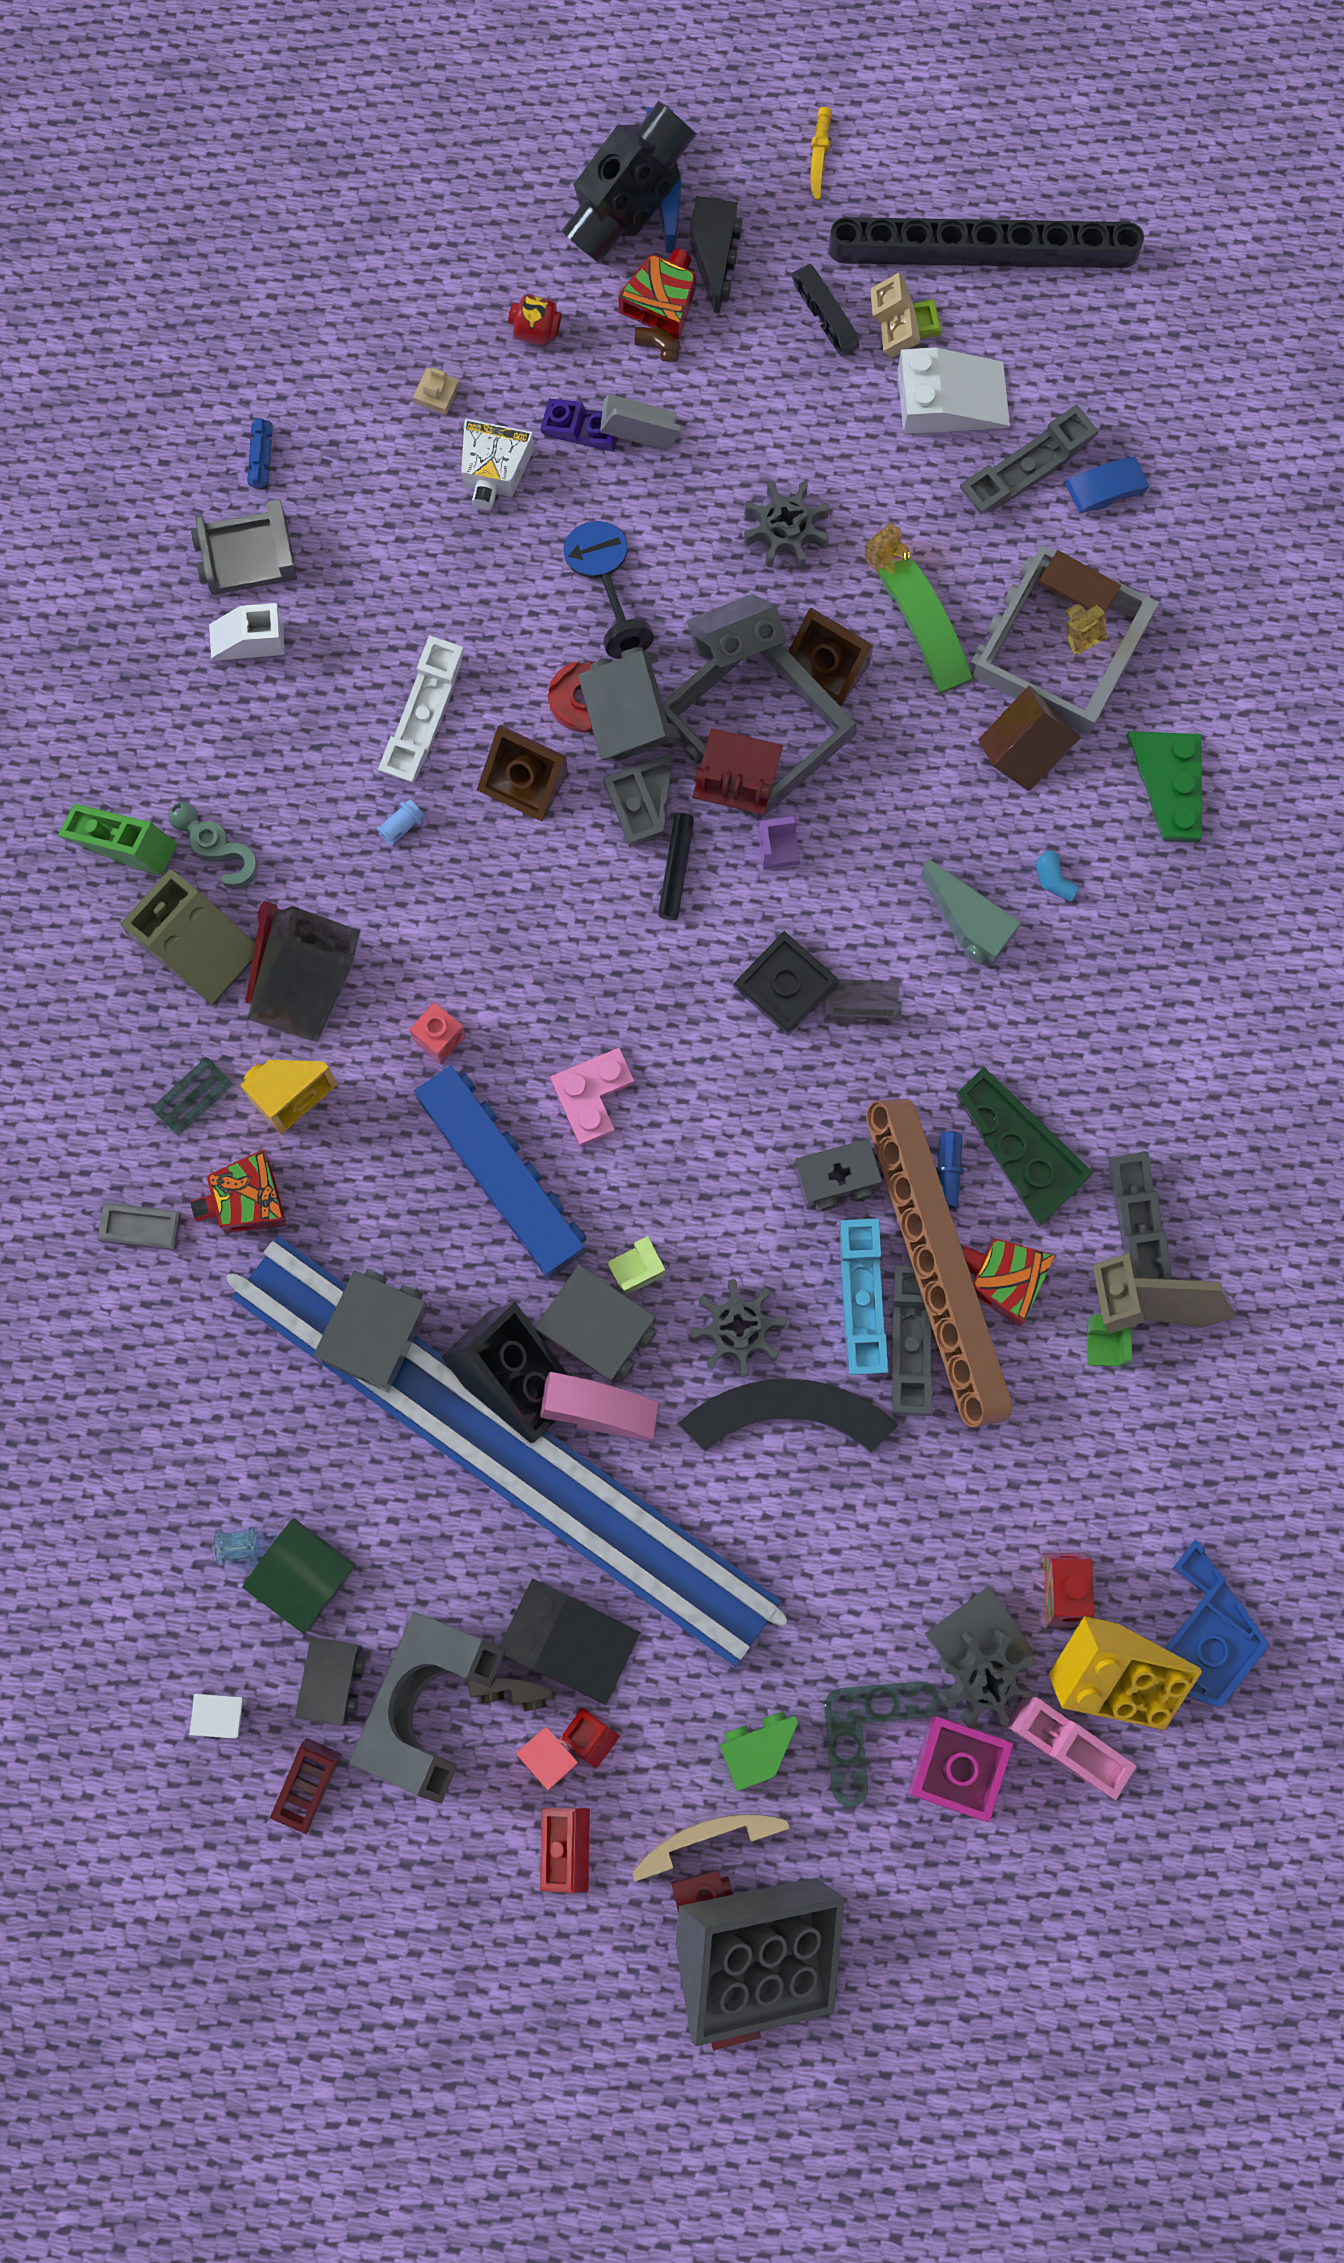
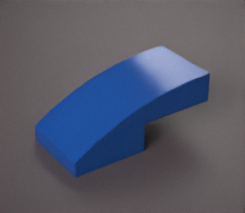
[1065,456,1150,513]

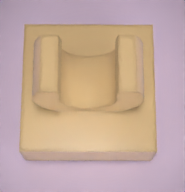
[413,368,460,415]

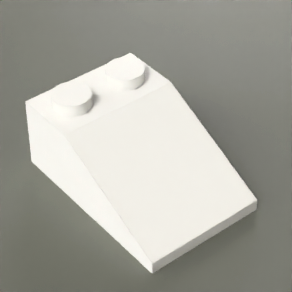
[897,347,1010,434]

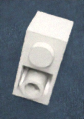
[209,603,285,661]

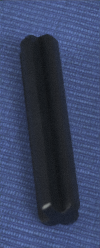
[658,813,694,920]

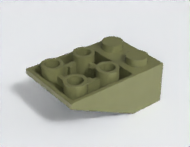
[120,868,255,1006]

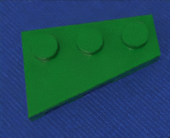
[1126,731,1202,842]

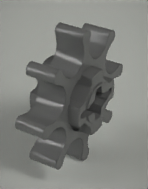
[744,481,829,568]
[690,1279,787,1378]
[938,1629,1034,1729]

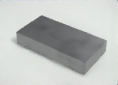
[97,1203,181,1250]

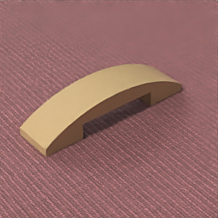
[632,1814,790,1881]

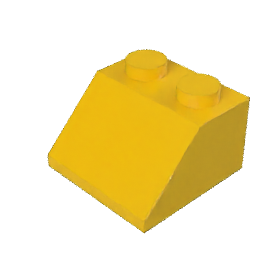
[240,1059,338,1135]

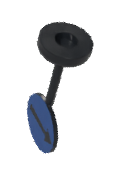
[564,521,654,659]

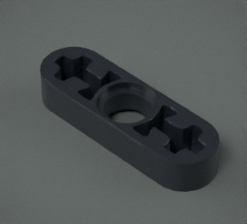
[792,264,859,357]

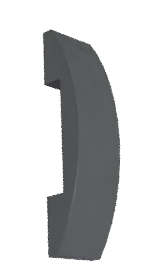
[960,404,1098,515]
[891,1265,933,1416]

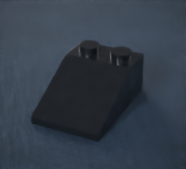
[441,1302,568,1443]
[499,1578,641,1705]

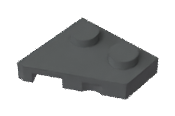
[603,754,672,848]

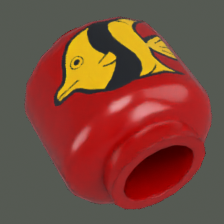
[508,294,562,346]

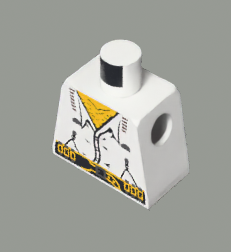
[461,419,534,510]

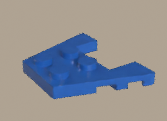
[1164,1539,1269,1709]

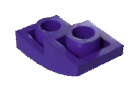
[540,398,618,452]

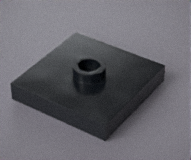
[733,931,839,1036]

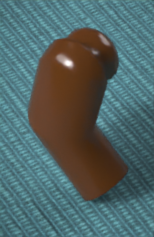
[634,327,681,362]

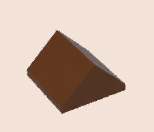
[788,608,873,707]
[978,686,1081,791]
[477,725,568,821]

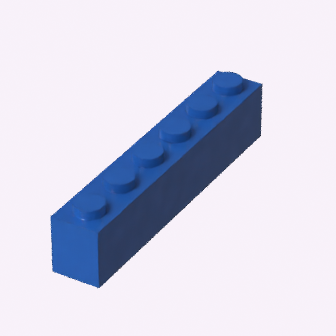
[414,1065,587,1280]

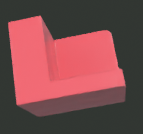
[516,1727,579,1790]

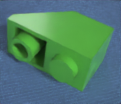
[719,1711,798,1791]

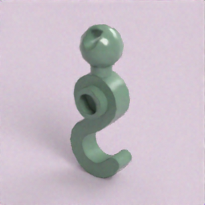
[169,802,258,889]

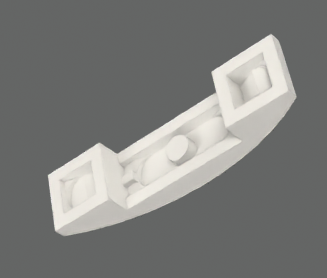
[378,635,464,783]

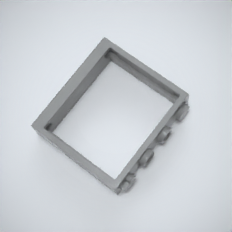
[971,545,1159,736]

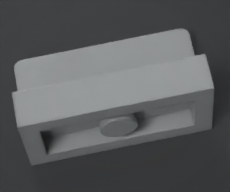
[600,394,682,449]

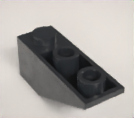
[690,196,743,313]

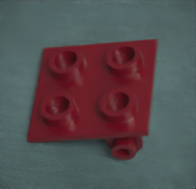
[692,728,783,815]

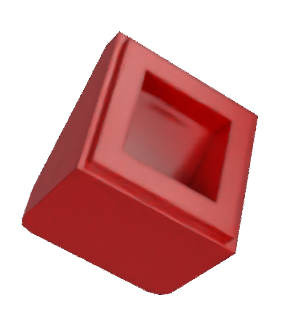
[559,1707,620,1769]

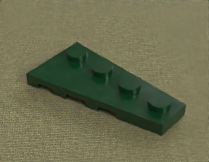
[956,1067,1094,1228]

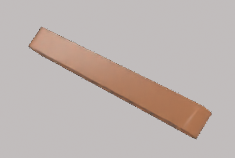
[866,1099,1012,1427]

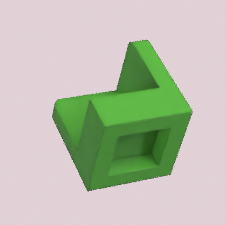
[1087,1314,1132,1367]

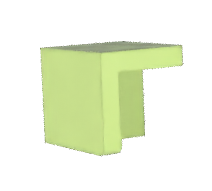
[608,1236,665,1296]

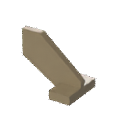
[1092,1253,1236,1333]

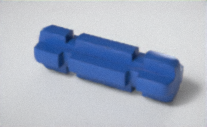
[247,418,273,489]

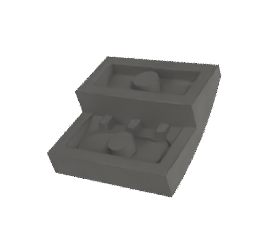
[924,1586,1034,1688]

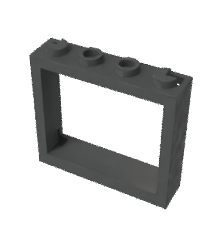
[662,644,857,820]

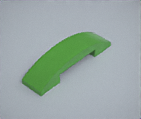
[877,556,973,694]

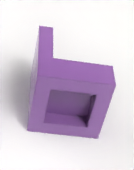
[758,816,800,869]

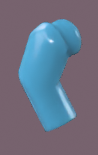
[1036,851,1080,903]

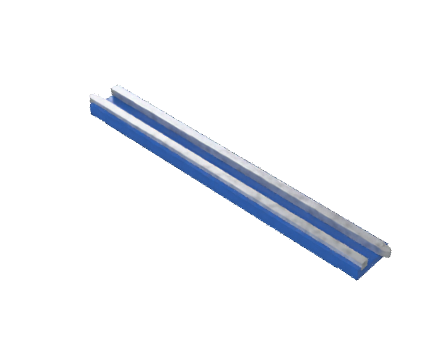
[227,1236,787,1667]

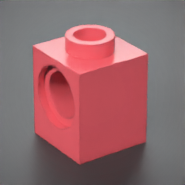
[409,1002,466,1064]

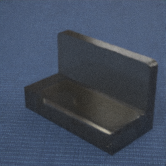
[823,979,902,1025]

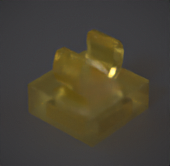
[865,522,909,573]
[1065,604,1107,655]

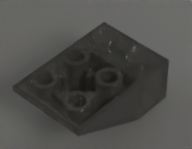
[247,906,361,1042]

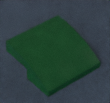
[242,1518,356,1634]

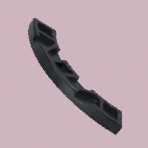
[678,1379,898,1453]

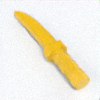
[810,107,832,200]

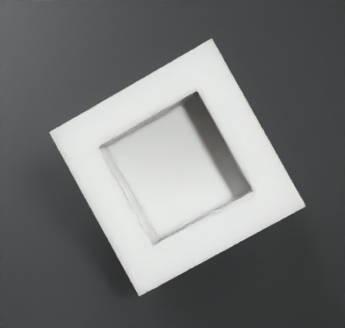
[189,1694,248,1739]

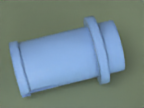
[376,800,424,846]

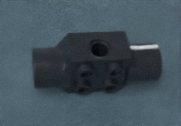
[562,100,697,263]

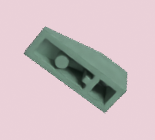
[921,859,1021,967]

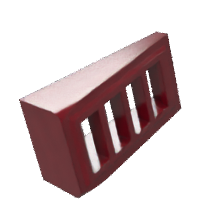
[270,1738,342,1834]

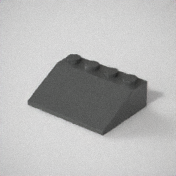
[676,1877,845,2046]

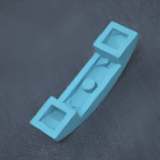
[840,1218,888,1375]

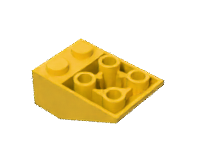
[1048,1616,1202,1730]

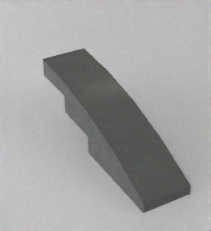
[1108,1151,1172,1280]

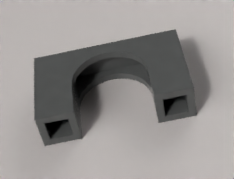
[349,1611,506,1804]

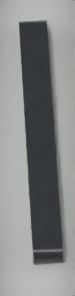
[829,217,1144,268]

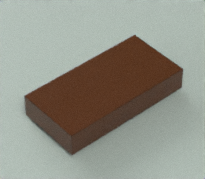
[1038,550,1121,620]

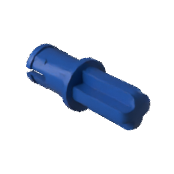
[935,1131,964,1208]

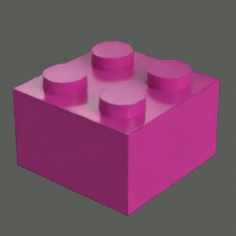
[907,1716,1014,1823]

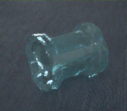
[214,1526,259,1565]

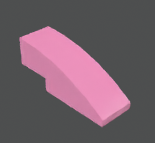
[540,1372,658,1442]
[1005,1696,1137,1800]

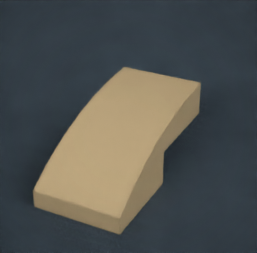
[870,272,920,359]

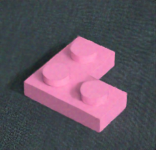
[550,1048,634,1147]

